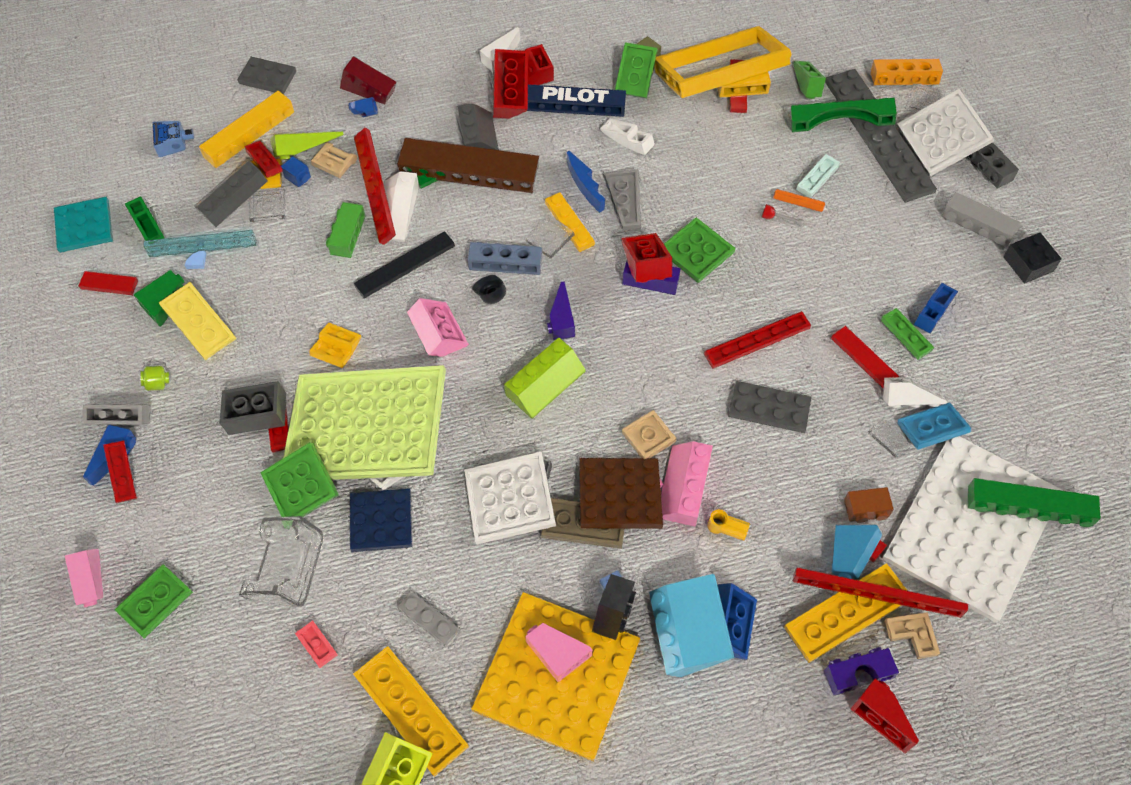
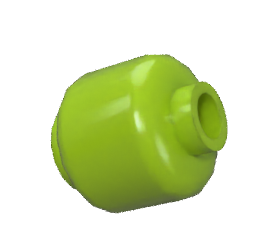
[140,366,169,391]

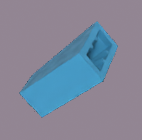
[832,525,882,580]

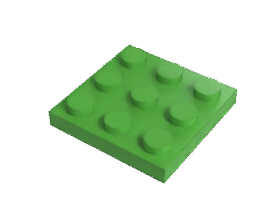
[664,217,736,283]
[260,442,339,525]

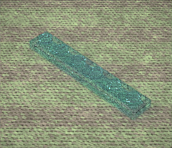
[144,230,257,257]

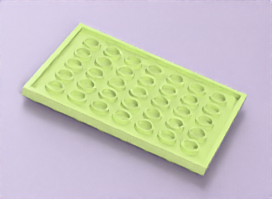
[283,365,446,480]

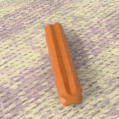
[774,189,825,212]

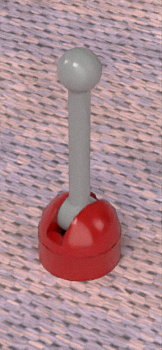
[762,204,805,226]

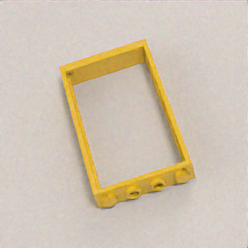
[654,26,792,98]

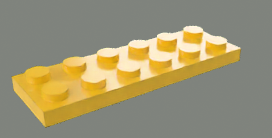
[784,563,908,663]
[353,646,469,777]

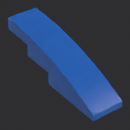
[567,151,605,213]

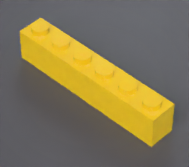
[199,91,294,168]

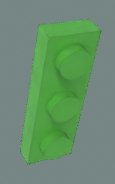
[881,308,934,360]

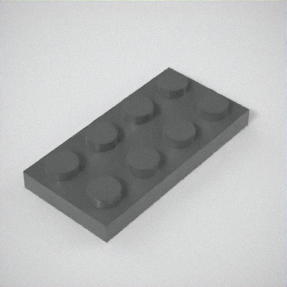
[728,381,812,433]

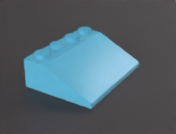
[649,574,735,677]

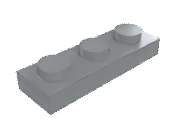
[397,591,459,647]

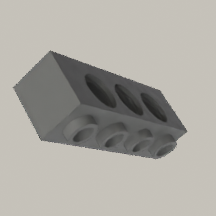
[967,142,1019,189]

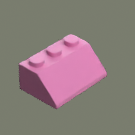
[407,298,469,357]

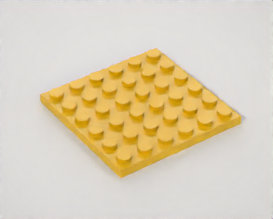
[471,592,641,762]

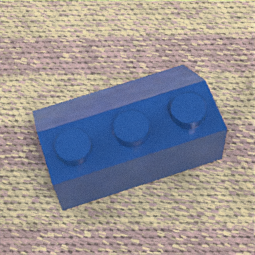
[717,583,757,660]

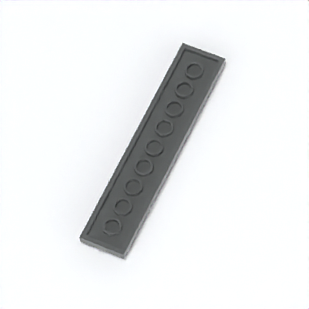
[825,69,937,203]

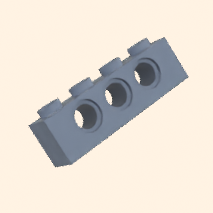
[468,242,542,275]

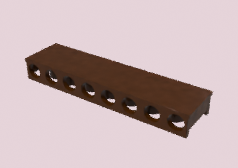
[397,138,539,193]

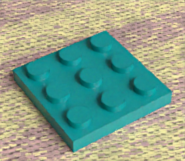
[54,196,113,253]

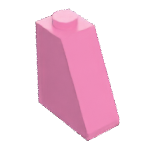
[65,549,103,607]
[526,623,592,682]

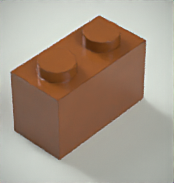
[844,487,894,523]

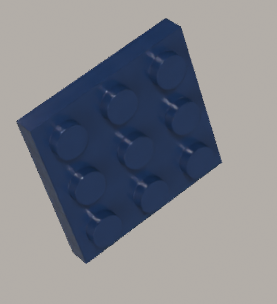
[350,488,413,552]

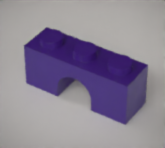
[824,647,899,696]

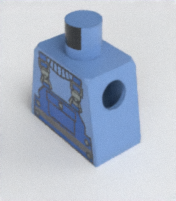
[152,121,195,157]

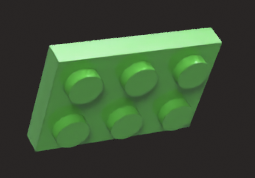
[615,42,658,99]
[115,564,193,639]

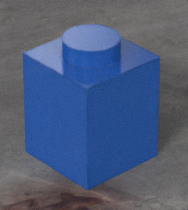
[281,156,311,187]

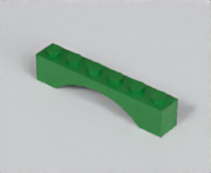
[791,98,897,132]

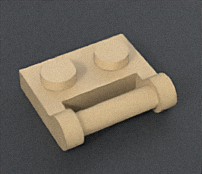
[311,142,357,178]

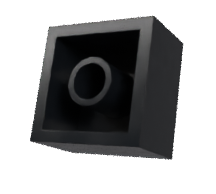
[1004,232,1062,284]
[592,574,636,640]

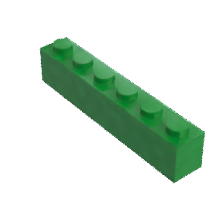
[968,478,1101,527]

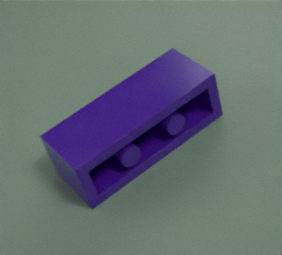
[622,260,681,295]

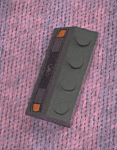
[194,160,267,227]

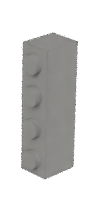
[942,192,1021,247]

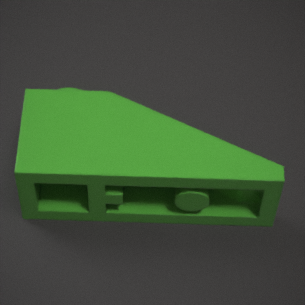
[793,61,826,99]

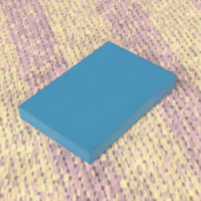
[898,402,971,450]

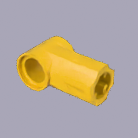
[707,509,750,541]

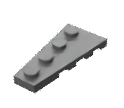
[604,169,641,231]

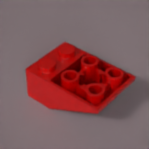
[524,44,554,85]

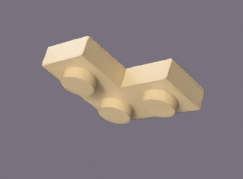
[885,612,940,659]

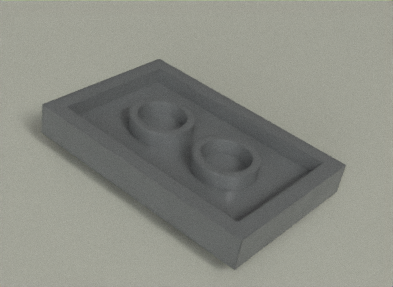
[237,56,297,95]

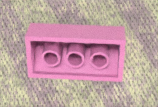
[661,441,713,527]

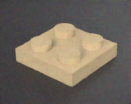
[622,410,677,460]

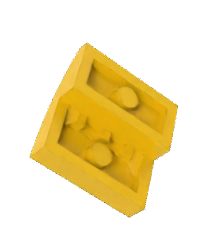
[309,322,361,368]

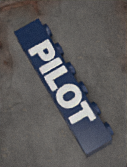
[527,85,626,117]

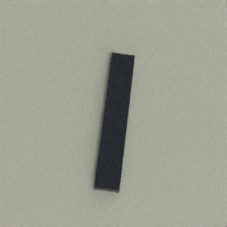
[354,231,455,299]

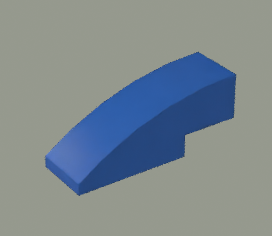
[914,283,958,334]

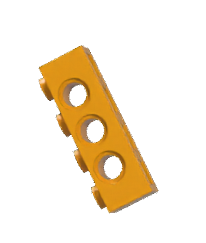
[871,59,943,85]

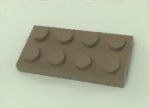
[541,498,625,549]

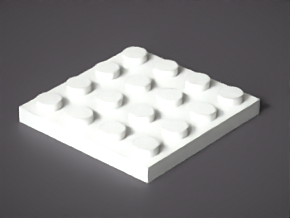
[897,89,994,176]
[464,452,556,544]

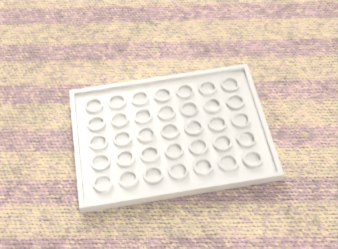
[882,436,1062,623]

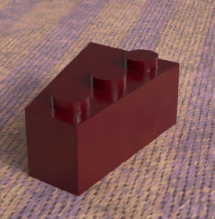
[340,56,397,105]

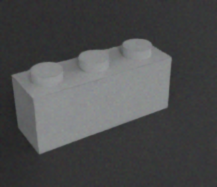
[83,404,150,425]

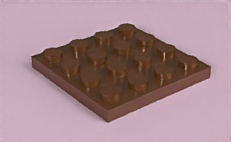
[579,458,663,529]

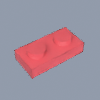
[295,620,338,668]

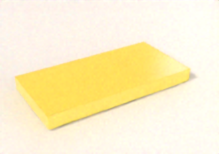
[159,282,236,360]

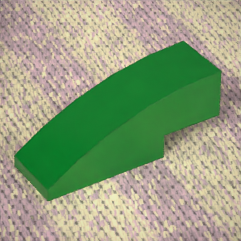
[125,196,165,247]

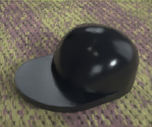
[473,275,506,304]

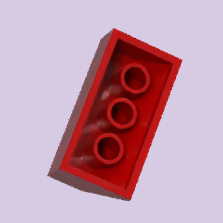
[493,49,528,119]

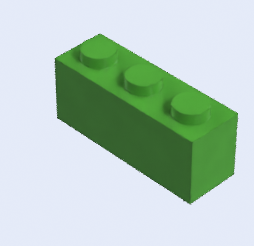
[326,202,366,258]

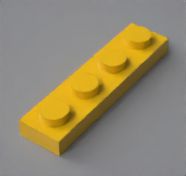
[545,192,595,252]

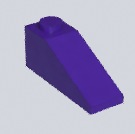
[547,281,575,341]

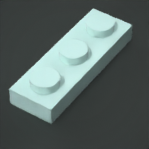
[796,154,840,198]

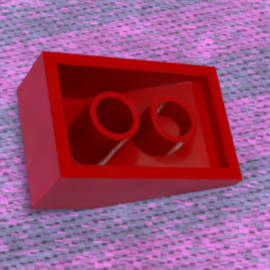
[621,233,672,283]
[851,678,919,754]

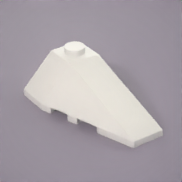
[384,172,419,242]

